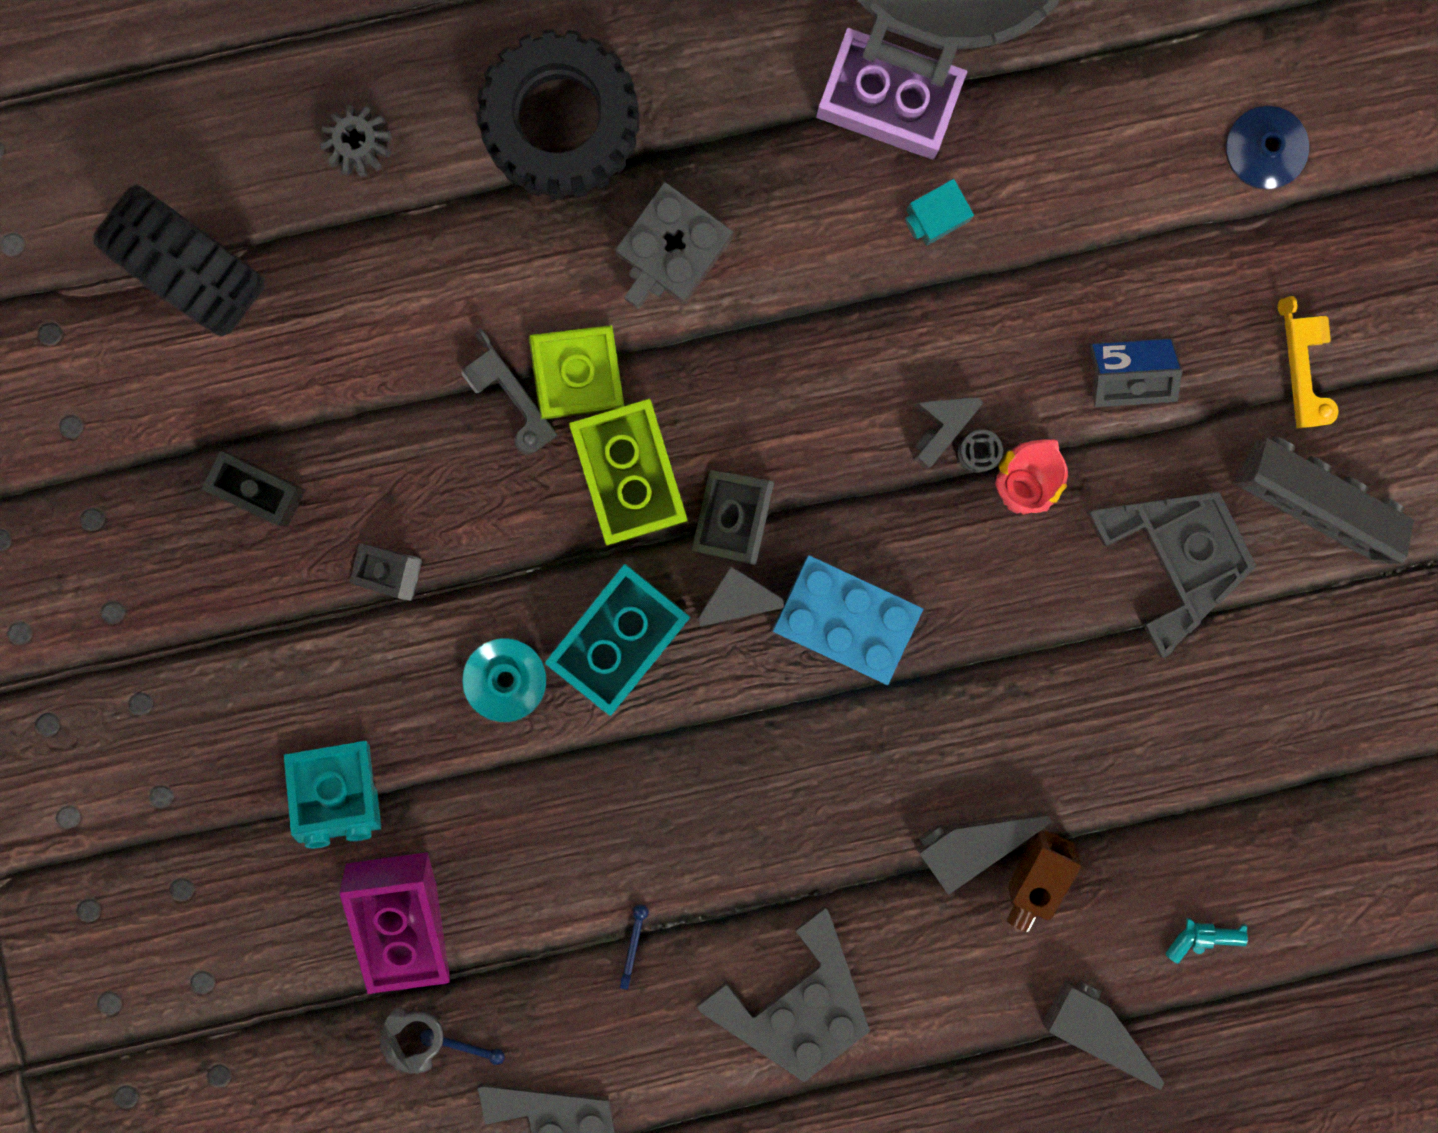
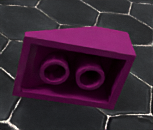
[339,852,450,994]

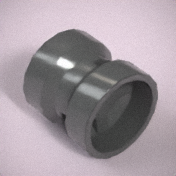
[956,429,1003,473]

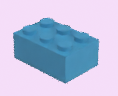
[772,555,923,685]

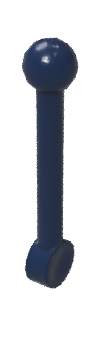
[620,904,649,990]
[420,1028,505,1065]

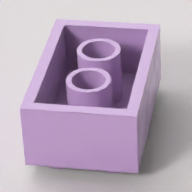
[816,27,967,160]

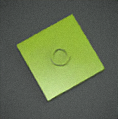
[528,325,624,420]

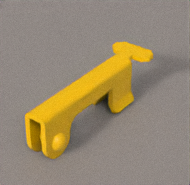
[1278,296,1338,429]

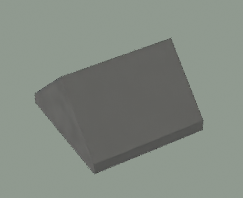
[692,470,774,565]
[699,567,784,626]

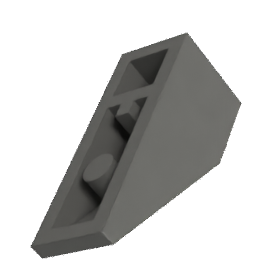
[916,811,1052,895]
[1042,979,1164,1090]

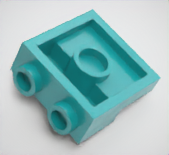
[284,741,381,849]

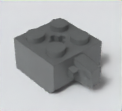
[615,182,733,310]

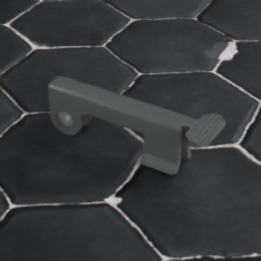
[461,328,558,455]

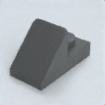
[914,397,984,469]
[350,543,422,601]

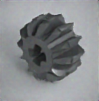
[320,105,393,178]

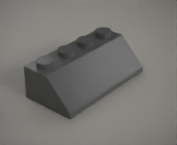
[1233,436,1414,564]

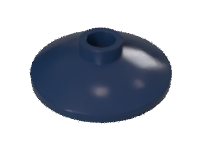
[1226,106,1309,190]

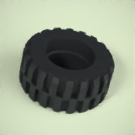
[476,29,640,200]
[93,184,265,337]

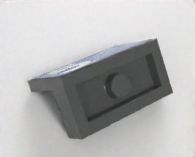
[1089,338,1182,407]

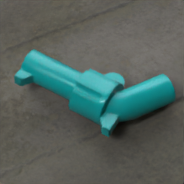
[1165,918,1248,964]

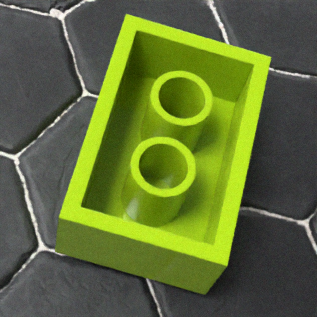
[569,399,688,546]

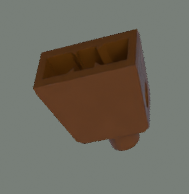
[1007,829,1082,932]

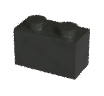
[202,451,306,527]

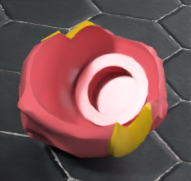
[995,439,1068,515]

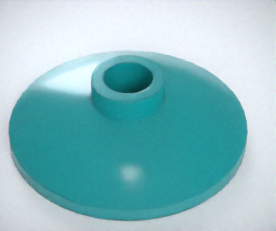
[463,638,547,722]

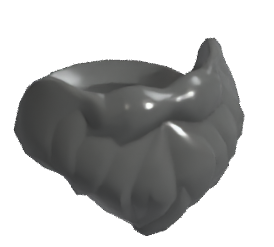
[379,1007,444,1074]

